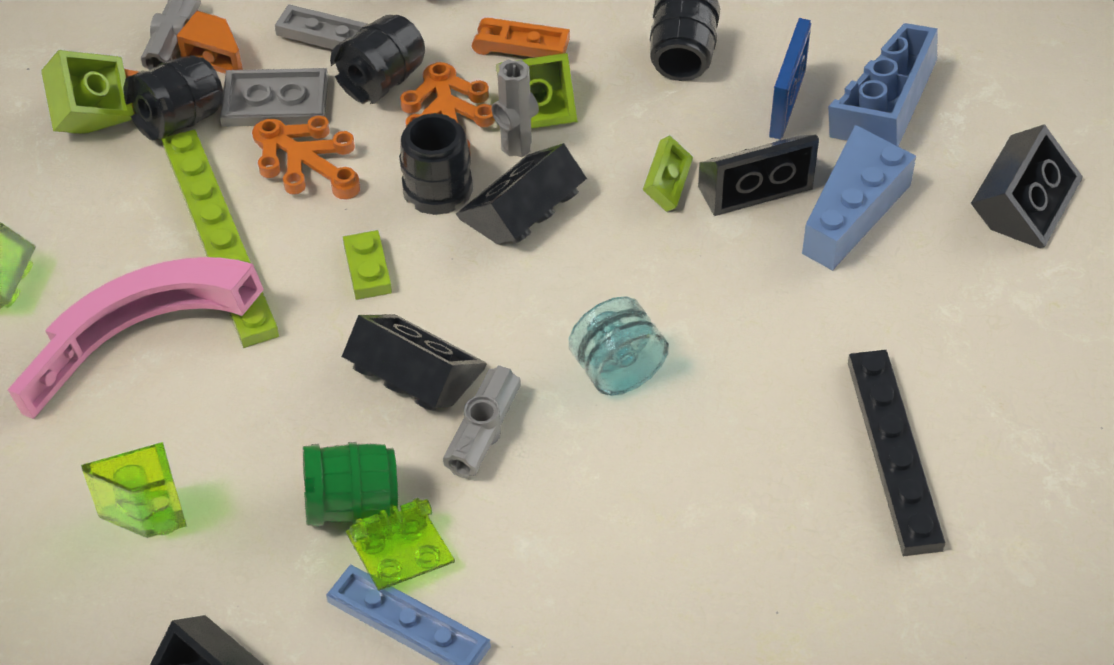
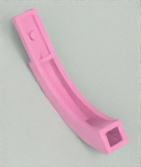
[8,257,264,419]

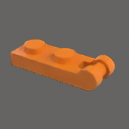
[471,18,570,58]

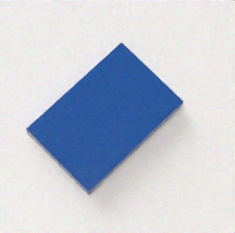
[769,18,812,140]

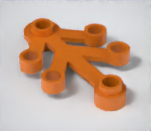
[400,62,495,156]
[252,115,360,199]

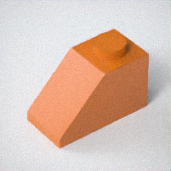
[177,11,243,74]

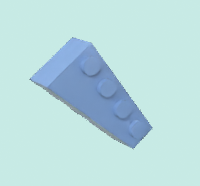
[828,23,938,146]
[802,125,916,271]

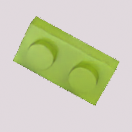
[643,135,693,212]
[342,230,392,300]

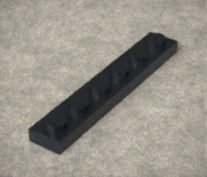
[848,349,945,556]

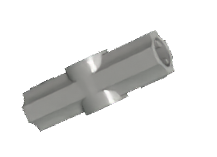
[141,0,201,70]
[491,59,539,157]
[443,365,521,478]

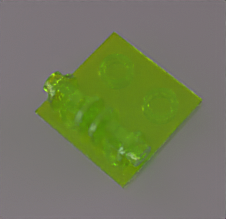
[346,498,455,591]

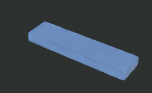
[326,564,491,665]

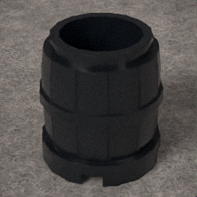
[649,0,720,81]
[330,15,425,104]
[123,55,223,140]
[399,113,473,215]

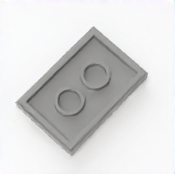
[220,68,328,127]

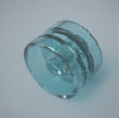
[568,296,669,396]

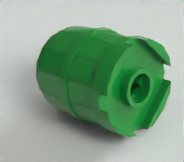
[303,442,398,526]

